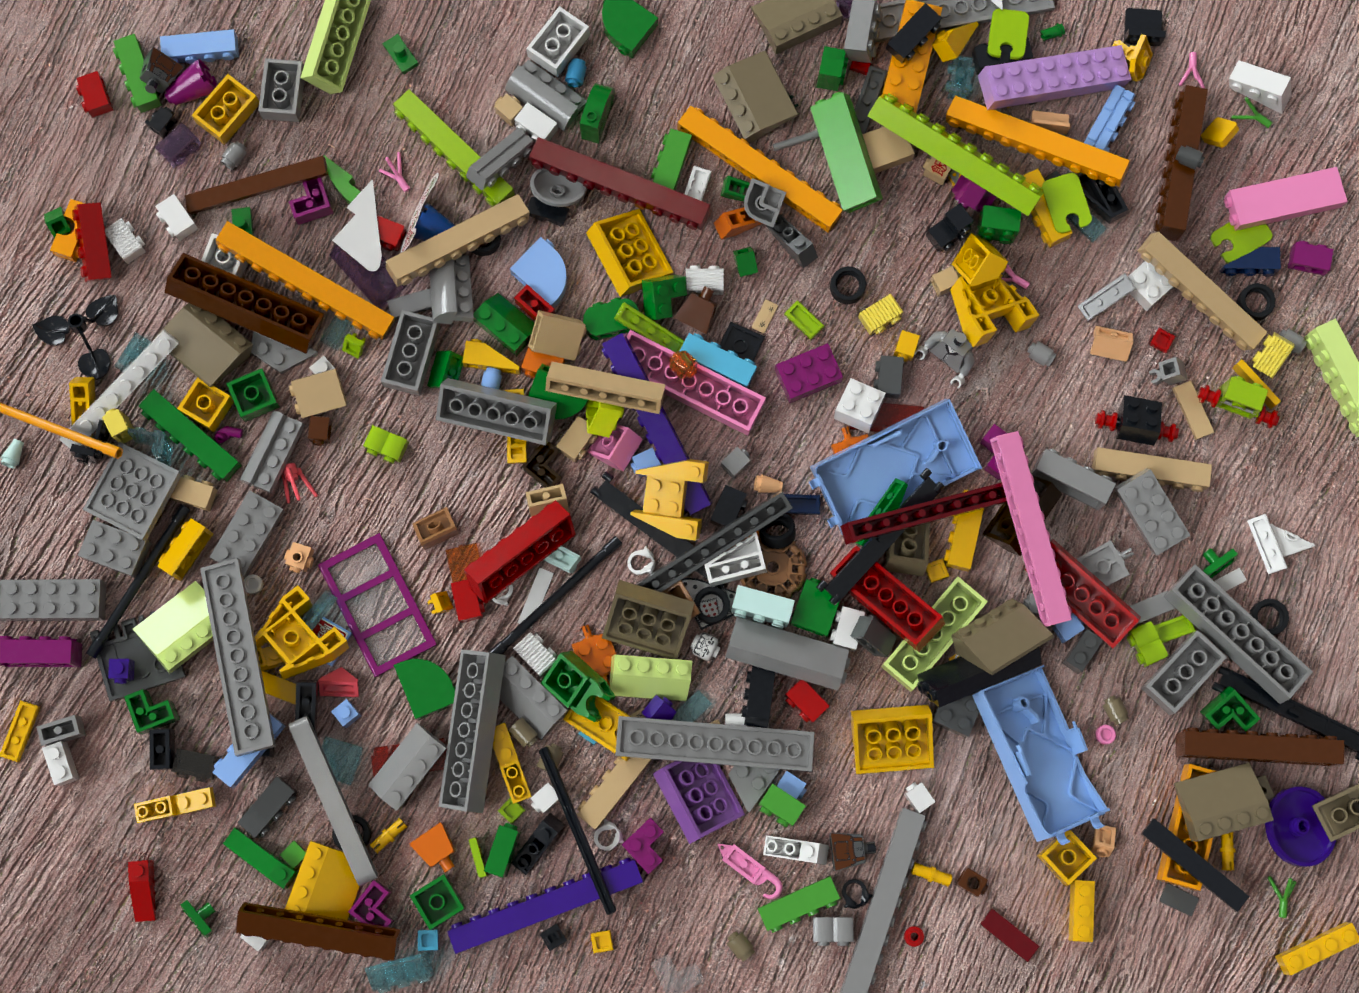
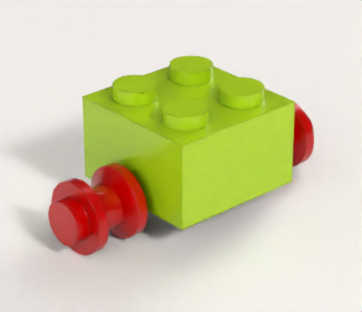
[1197,376,1280,429]

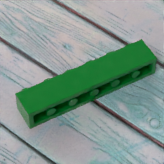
[139,389,242,482]

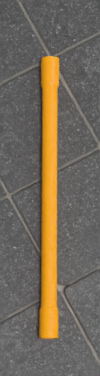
[0,403,123,459]

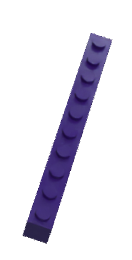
[602,333,712,515]
[447,857,643,954]

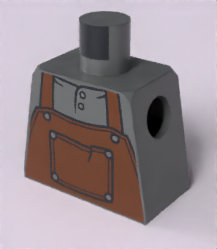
[139,47,184,94]
[829,833,876,871]

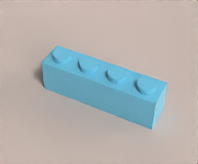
[679,333,757,388]

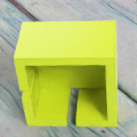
[585,400,624,438]

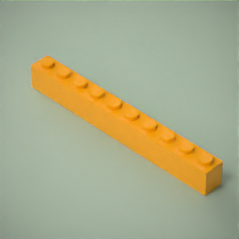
[946,95,1130,187]
[677,105,843,233]
[215,221,394,340]

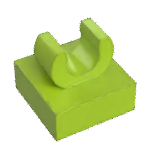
[342,333,366,359]

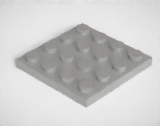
[83,442,183,541]

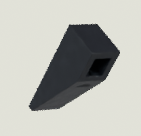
[511,813,565,875]

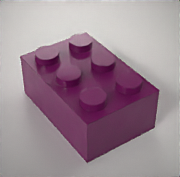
[775,343,843,404]

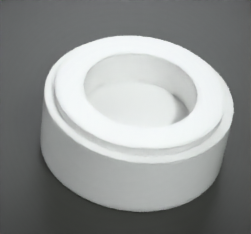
[244,574,263,594]

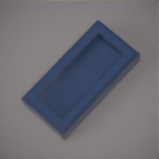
[784,494,820,515]

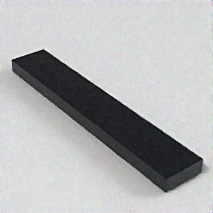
[1141,818,1250,912]

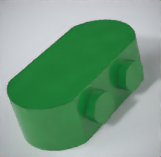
[583,297,639,341]

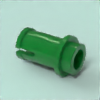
[1040,23,1065,42]

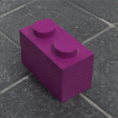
[1288,241,1334,276]

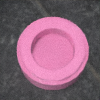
[1095,725,1116,745]

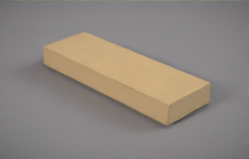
[1172,381,1214,440]

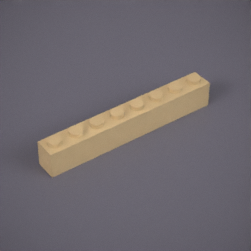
[386,194,530,287]
[1137,232,1267,350]

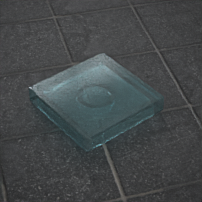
[302,590,338,629]
[322,736,363,785]

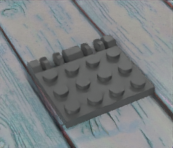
[90,611,186,702]

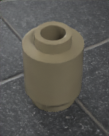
[1102,695,1129,726]
[726,931,755,962]

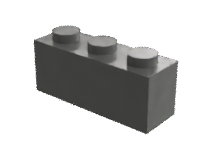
[237,777,298,838]

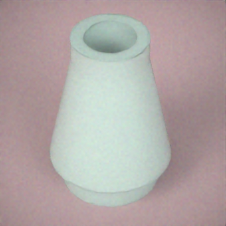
[0,439,24,469]

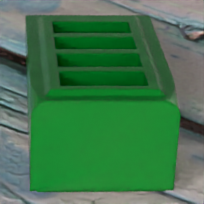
[720,176,750,202]

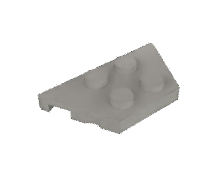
[251,331,318,374]
[728,766,780,812]

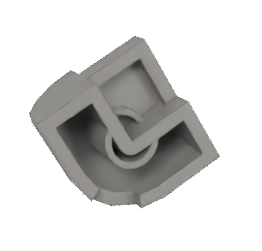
[744,178,786,228]

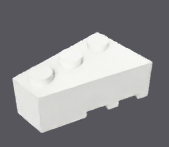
[1229,60,1291,114]
[705,532,767,587]

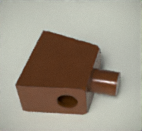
[674,286,717,334]

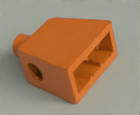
[409,822,456,873]

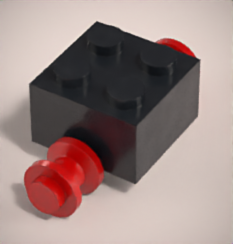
[1095,395,1179,446]

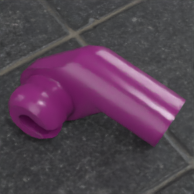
[214,426,243,443]

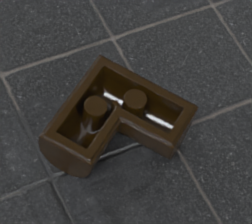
[521,442,562,488]

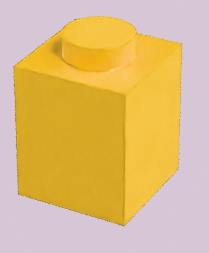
[893,330,920,362]

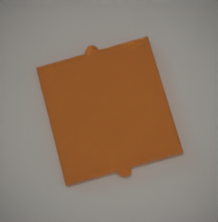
[445,543,480,583]

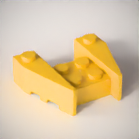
[950,274,1040,348]
[630,459,709,541]
[255,585,349,680]

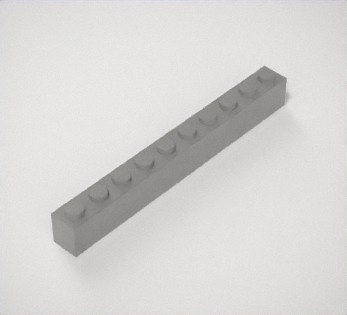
[840,808,927,993]

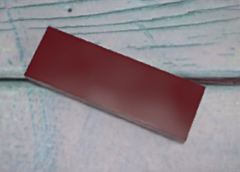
[980,908,1040,962]

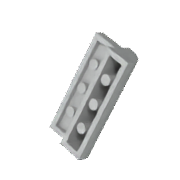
[505,60,587,131]
[429,255,474,325]
[240,411,305,493]

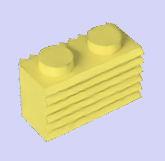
[858,294,903,335]
[1252,332,1294,378]
[102,408,138,444]

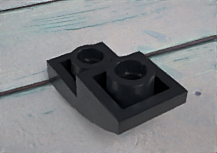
[527,197,569,227]

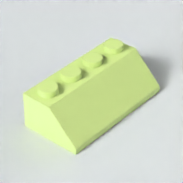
[609,654,692,701]

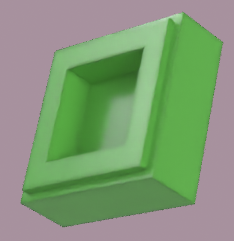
[280,841,306,869]

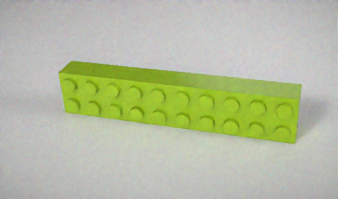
[867,93,1044,216]

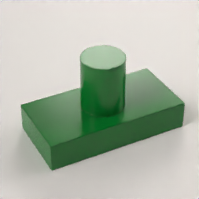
[382,34,419,75]
[231,207,254,236]
[1202,548,1238,579]
[181,900,215,939]

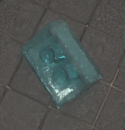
[365,952,434,993]

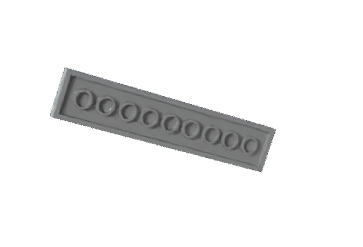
[875,0,1055,43]
[200,558,276,757]
[615,716,814,772]

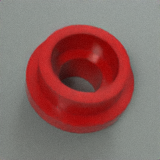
[904,926,924,947]

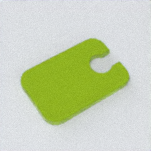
[987,9,1029,60]
[1042,173,1092,234]
[1210,222,1272,263]

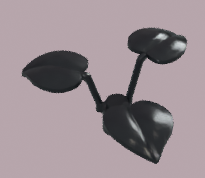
[32,295,118,380]

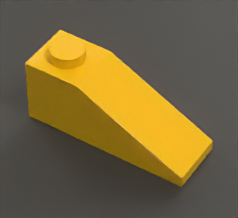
[932,21,979,62]
[462,339,521,375]
[69,377,96,438]

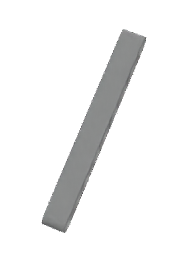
[288,716,378,886]

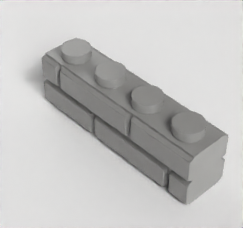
[466,128,534,190]

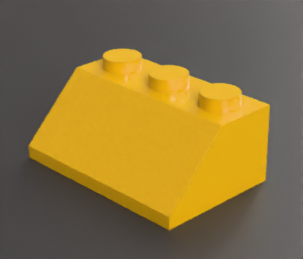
[951,233,1008,286]
[158,518,214,581]

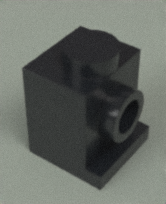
[145,107,177,138]

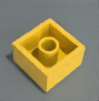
[177,377,234,432]
[1037,830,1097,886]

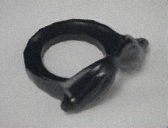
[841,879,873,909]

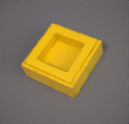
[926,558,949,583]
[591,930,613,953]

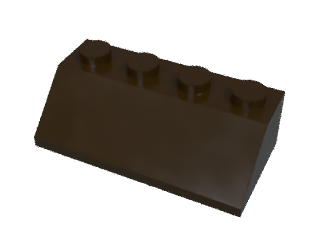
[983,475,1062,557]

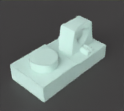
[544,546,581,574]

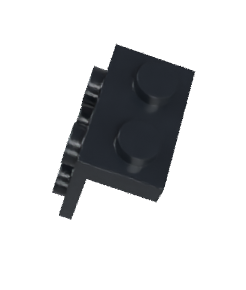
[1124,8,1166,46]
[70,420,110,464]

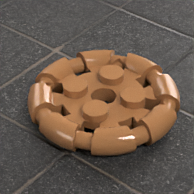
[740,533,807,599]

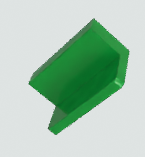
[427,351,463,388]

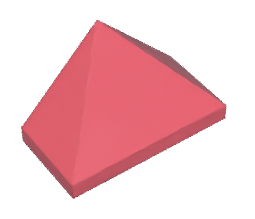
[318,667,359,697]

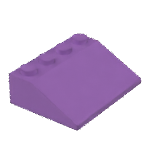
[653,761,745,844]

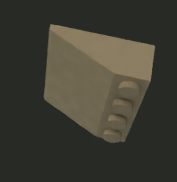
[751,0,843,55]
[712,51,799,143]
[154,303,253,388]
[602,580,694,659]
[952,598,1054,675]
[1174,763,1274,841]

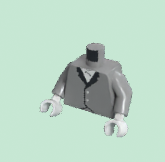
[914,329,975,388]

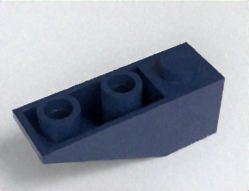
[1219,247,1281,277]

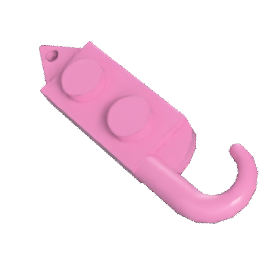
[717,844,783,900]

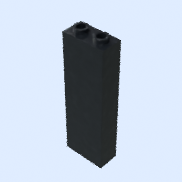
[917,647,1042,708]

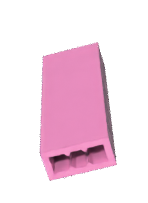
[1224,167,1348,231]

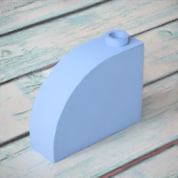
[510,237,567,308]

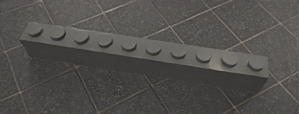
[635,491,792,592]

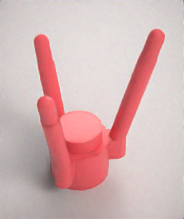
[281,463,318,504]

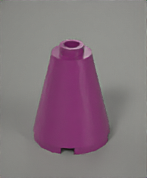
[165,59,218,105]

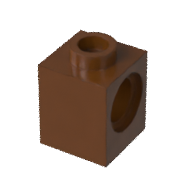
[308,416,332,446]
[955,867,988,897]

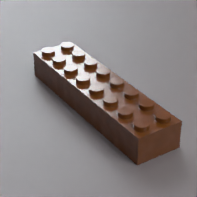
[1153,85,1208,242]
[165,253,324,354]
[1176,728,1344,766]

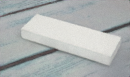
[1247,514,1288,574]

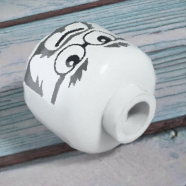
[690,632,720,661]

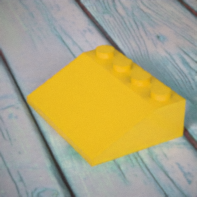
[586,209,674,297]
[851,705,934,774]
[285,841,360,920]

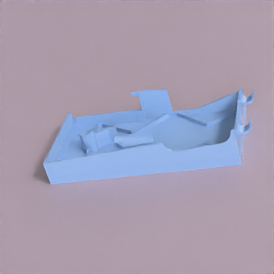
[809,399,982,535]
[972,665,1110,845]

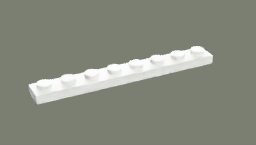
[59,330,179,448]

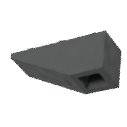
[766,214,818,268]

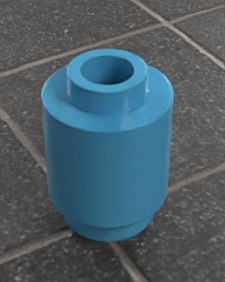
[565,58,587,88]

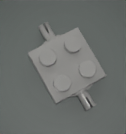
[1076,541,1135,586]

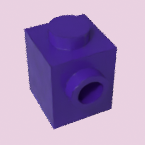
[108,659,135,684]
[641,695,677,720]

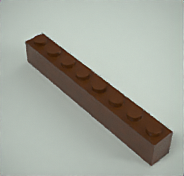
[236,902,401,961]

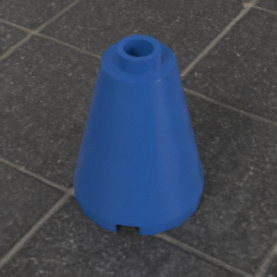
[413,203,456,241]

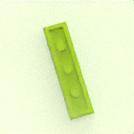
[614,302,684,354]

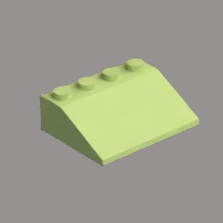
[133,581,213,674]

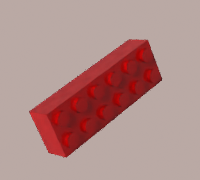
[464,500,576,604]
[1024,539,1141,648]
[830,545,945,652]

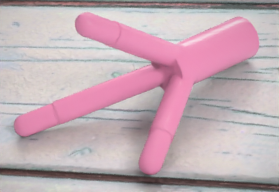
[1179,52,1205,88]
[379,152,410,193]
[1002,264,1030,289]

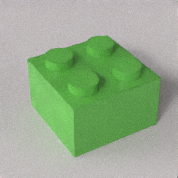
[758,784,806,828]

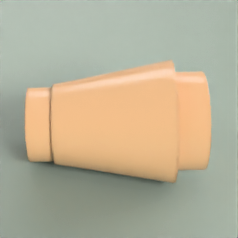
[754,474,783,493]

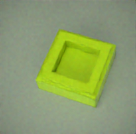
[498,797,526,824]

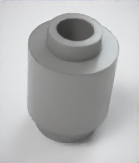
[220,141,247,170]
[1279,328,1307,354]
[1027,341,1057,367]

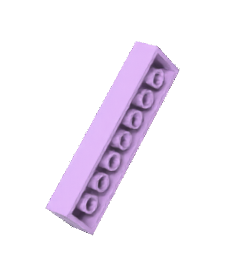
[978,45,1131,110]

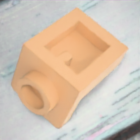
[1090,825,1116,857]

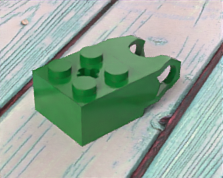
[540,651,616,722]

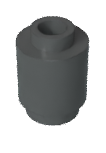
[1175,145,1205,170]

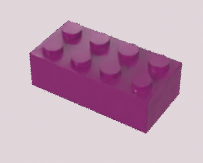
[0,636,83,667]

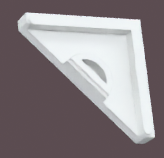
[1271,524,1315,557]

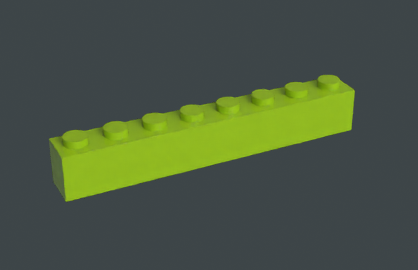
[393,89,515,207]

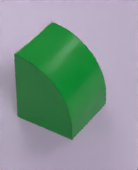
[44,207,72,239]
[733,246,758,277]

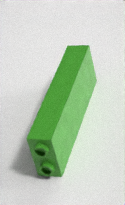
[810,92,883,213]

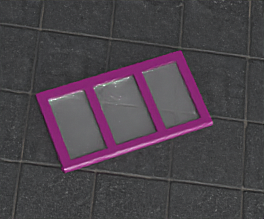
[318,533,437,677]

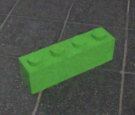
[113,34,162,113]
[651,128,692,190]
[757,876,840,933]

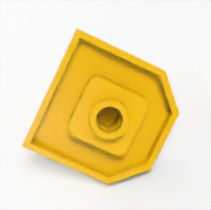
[1112,34,1153,82]

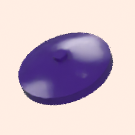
[1265,786,1336,867]

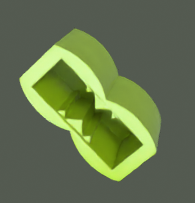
[363,425,409,464]
[1127,621,1168,667]

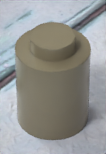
[508,717,538,748]
[536,743,564,771]

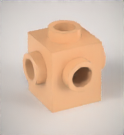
[284,542,314,574]

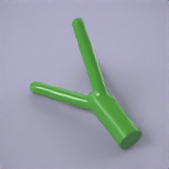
[1231,97,1272,128]
[1268,876,1297,918]

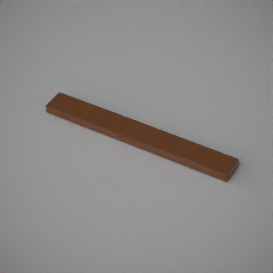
[185,156,328,215]

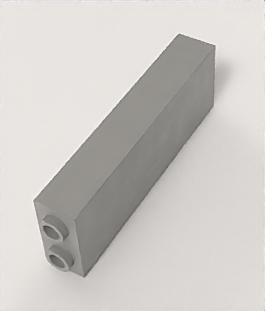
[725,617,851,690]

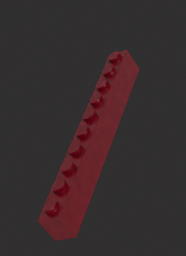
[529,137,711,230]
[840,482,1007,545]

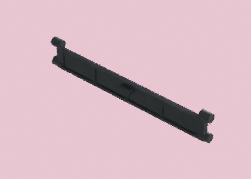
[816,468,944,606]
[590,471,725,589]
[1212,666,1359,760]

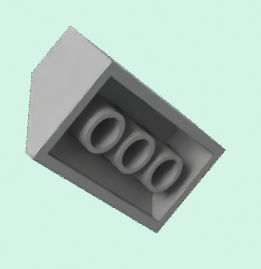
[500,656,568,740]
[368,723,447,811]

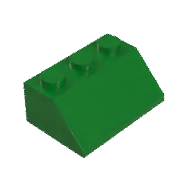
[473,293,535,357]

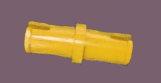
[369,818,407,854]
[1219,832,1236,871]
[911,862,952,887]

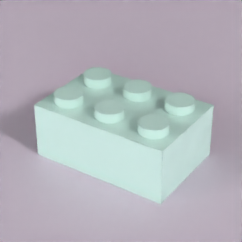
[731,585,795,629]

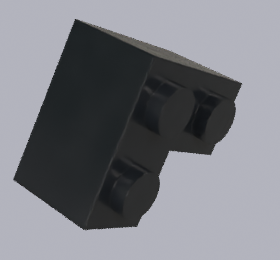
[926,203,974,253]

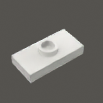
[684,166,711,201]

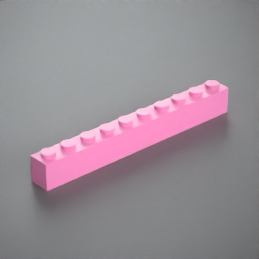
[990,431,1072,627]

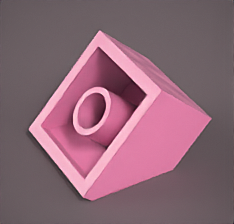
[587,424,643,471]

